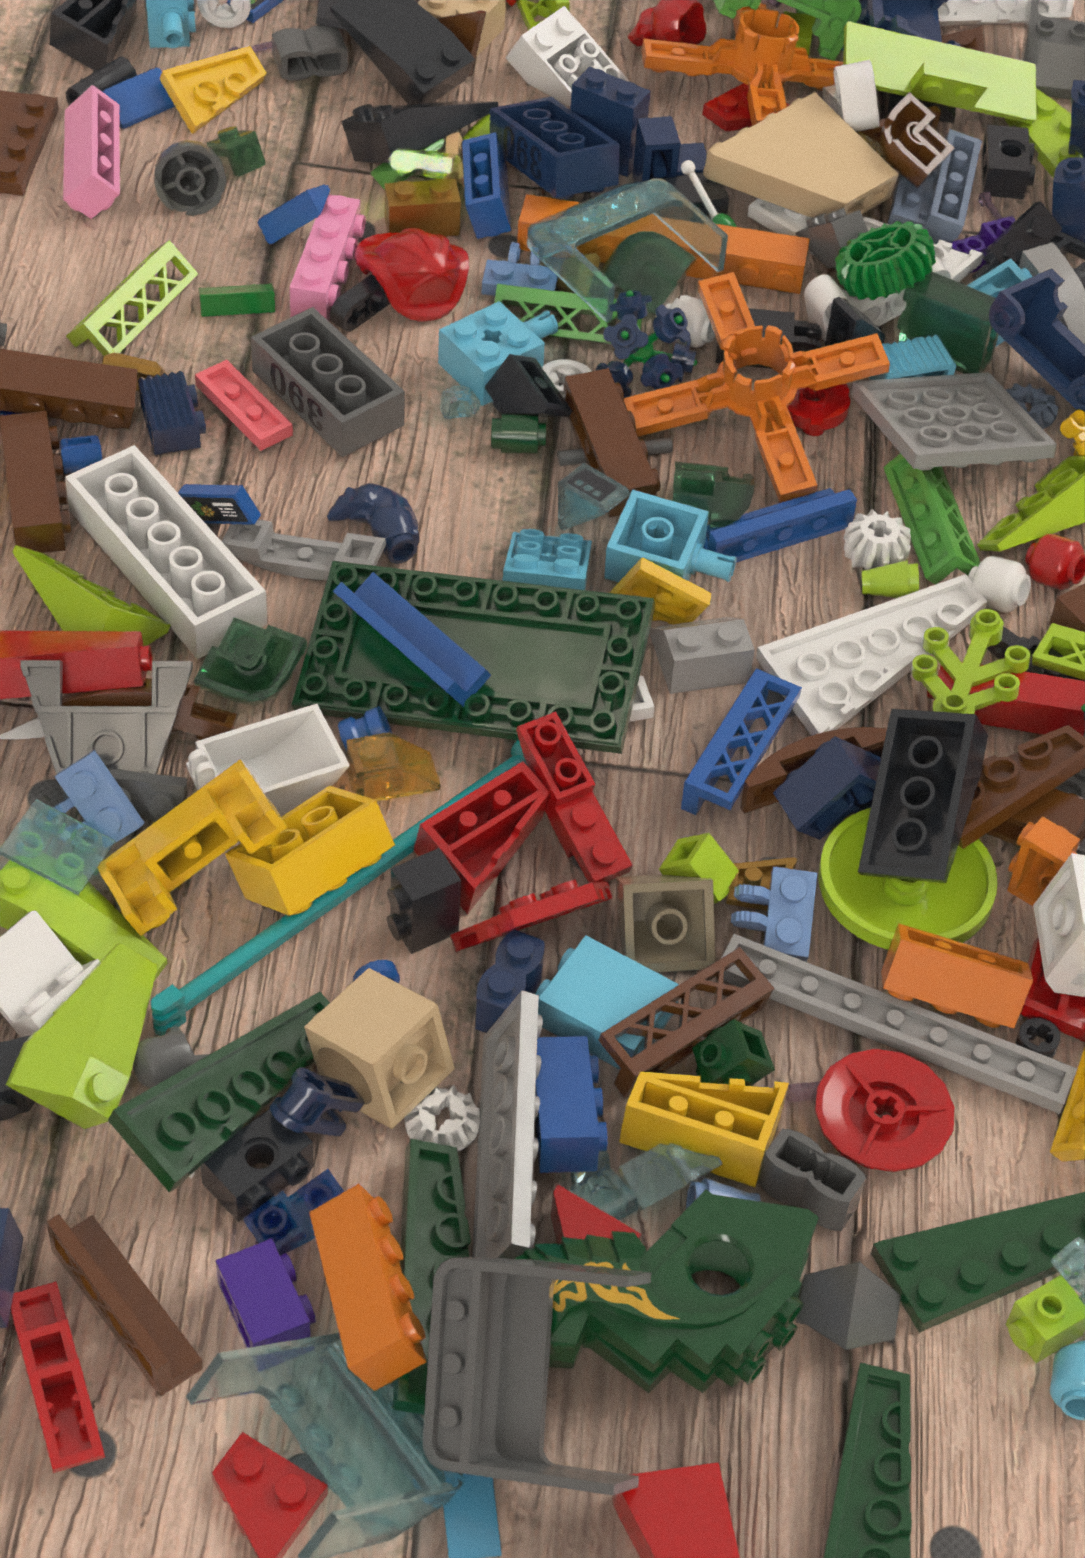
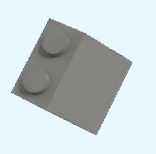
[649,617,755,694]

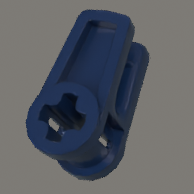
[269,1067,365,1137]

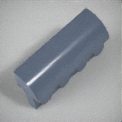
[887,129,982,244]

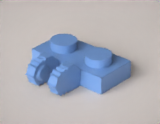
[481,242,559,296]
[43,750,145,849]
[731,866,817,962]

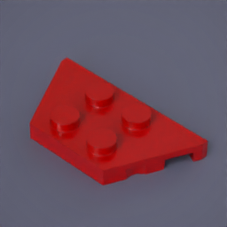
[450,879,613,952]

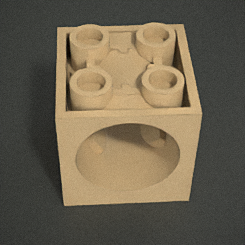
[304,968,455,1129]

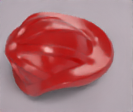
[354,228,469,322]

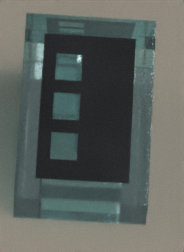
[558,463,631,531]

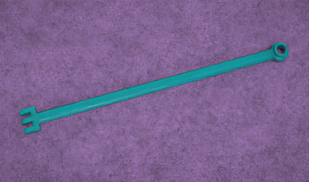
[151,740,527,1036]

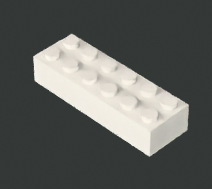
[65,445,268,659]

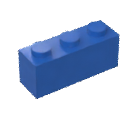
[462,132,512,239]
[534,1036,608,1173]

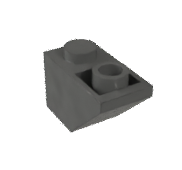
[795,208,868,268]

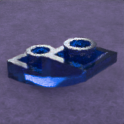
[243,1168,345,1255]

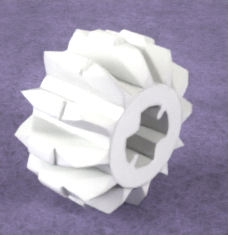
[844,509,911,570]

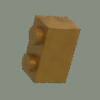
[384,179,461,237]

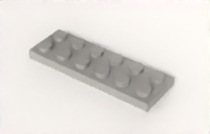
[472,990,543,1259]

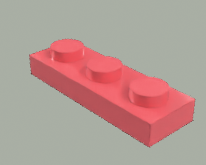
[195,359,293,451]

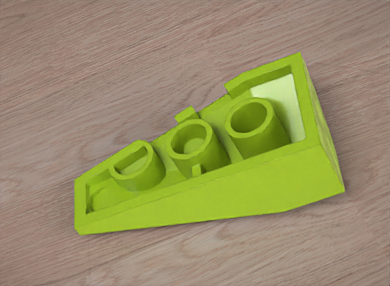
[977,456,1085,551]
[12,545,171,646]
[0,854,168,981]
[6,942,158,1129]

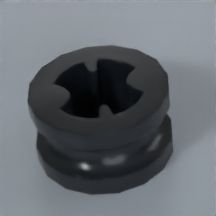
[1015,1018,1061,1058]

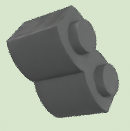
[272,25,348,80]
[758,1129,866,1231]

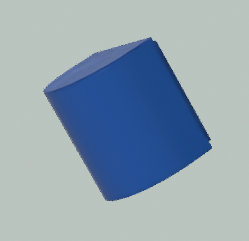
[59,435,103,475]

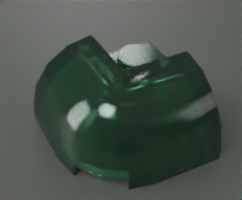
[596,231,697,316]
[671,461,755,528]
[193,618,307,706]

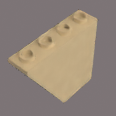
[703,92,898,218]

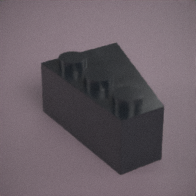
[49,0,137,71]

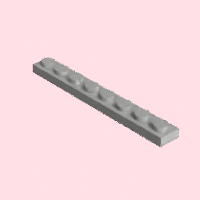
[722,934,1077,1114]

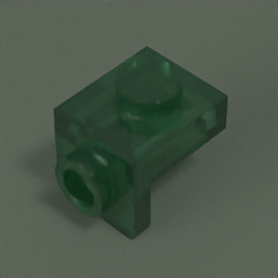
[206,126,266,176]

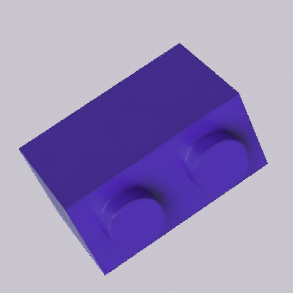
[216,1238,316,1367]

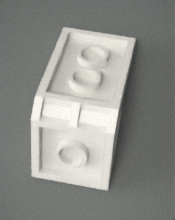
[1033,853,1085,997]

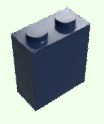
[570,66,651,177]

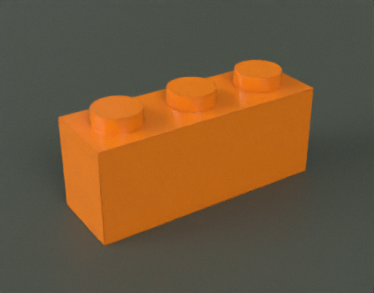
[881,923,1033,1028]

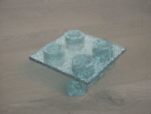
[0,799,115,896]

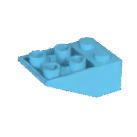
[502,529,592,590]

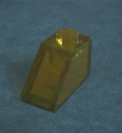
[347,732,441,801]

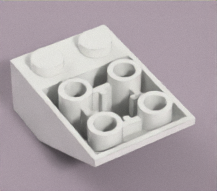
[506,6,630,107]

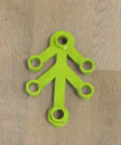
[911,609,1030,714]

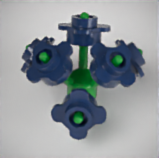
[596,290,698,398]

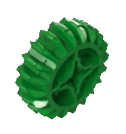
[835,221,936,300]

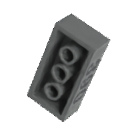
[251,307,405,457]

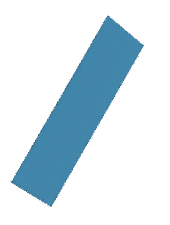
[440,1470,502,1558]

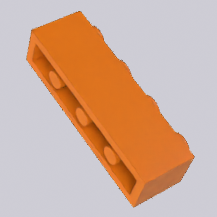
[309,1184,427,1391]

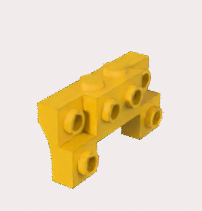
[97,759,288,936]

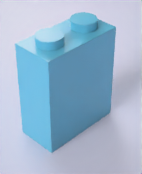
[536,935,679,1070]

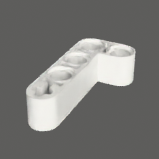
[823,60,879,132]
[804,256,951,341]

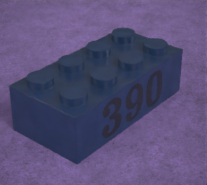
[490,97,620,199]

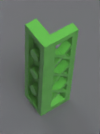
[494,284,643,344]
[883,453,980,585]

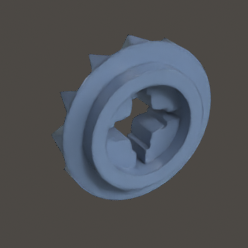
[1005,383,1059,429]

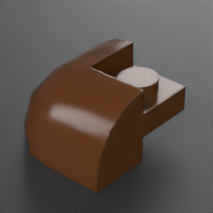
[880,92,954,189]

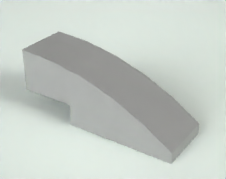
[1019,242,1085,344]

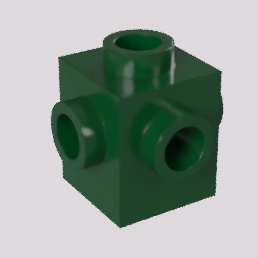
[692,1019,775,1086]

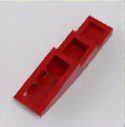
[11,1281,105,1474]

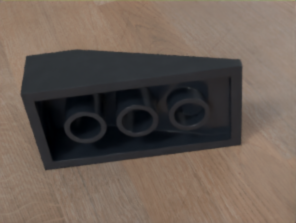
[330,0,475,105]
[341,101,499,163]
[858,708,988,883]

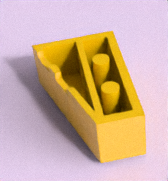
[619,1072,789,1187]

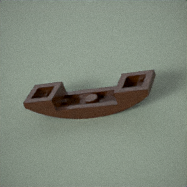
[740,727,887,814]

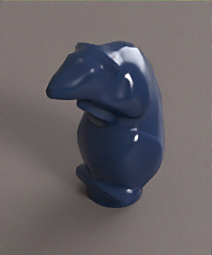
[327,483,420,564]

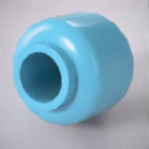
[1050,1341,1085,1420]

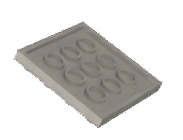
[851,372,1057,470]

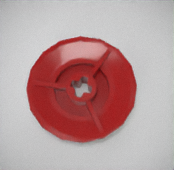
[815,1049,955,1172]

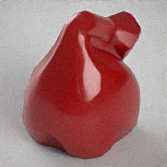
[628,0,707,47]

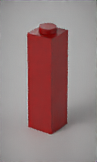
[927,661,1085,736]

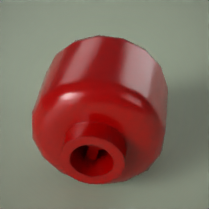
[1025,534,1085,590]

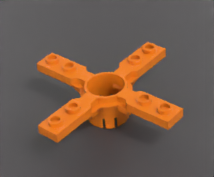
[642,4,843,126]
[623,272,890,503]

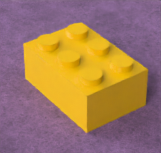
[225,785,395,916]

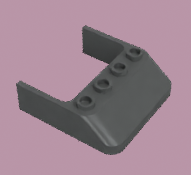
[1021,0,1085,100]
[423,1257,651,1496]

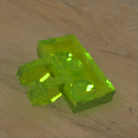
[389,148,458,179]

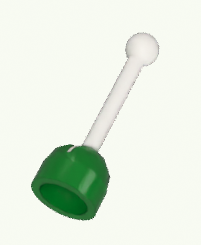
[681,160,737,227]

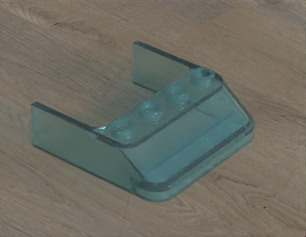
[527,178,728,322]
[186,1332,464,1558]

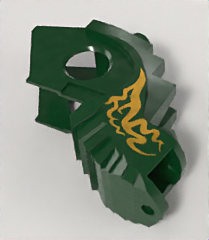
[514,1189,819,1393]

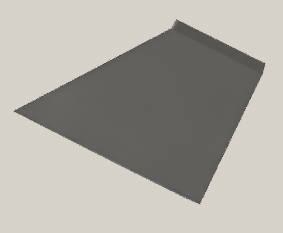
[795,1261,901,1350]

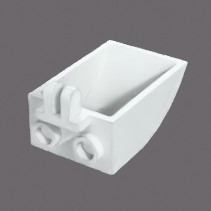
[186,704,350,817]

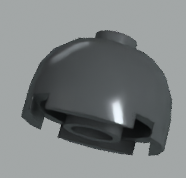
[154,140,226,216]

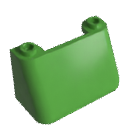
[714,0,861,61]

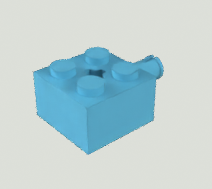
[146,0,196,48]
[438,301,558,406]
[604,490,737,582]

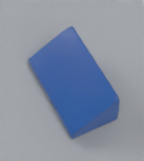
[102,67,175,129]
[257,184,330,244]

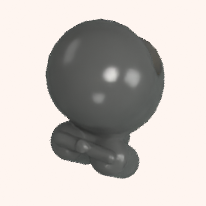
[133,1026,210,1088]

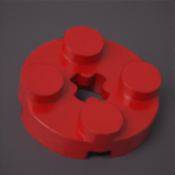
[787,383,851,436]

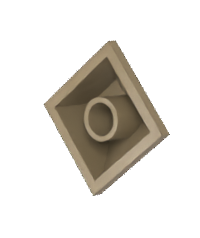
[616,874,715,972]

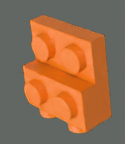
[1007,816,1080,906]

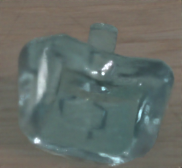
[440,385,480,419]

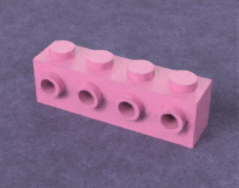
[63,85,120,219]
[290,194,366,321]

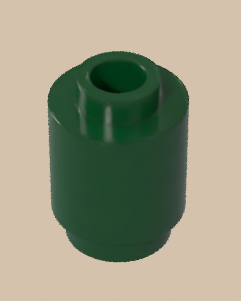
[491,414,546,454]

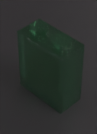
[897,272,998,374]

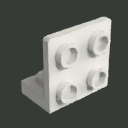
[0,911,100,1037]

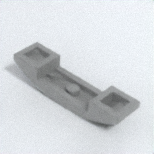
[221,520,386,580]

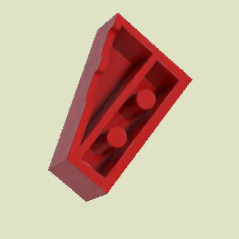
[414,761,550,915]

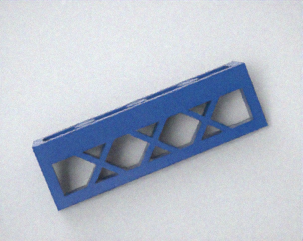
[703,488,857,562]
[333,572,491,707]
[681,668,802,815]

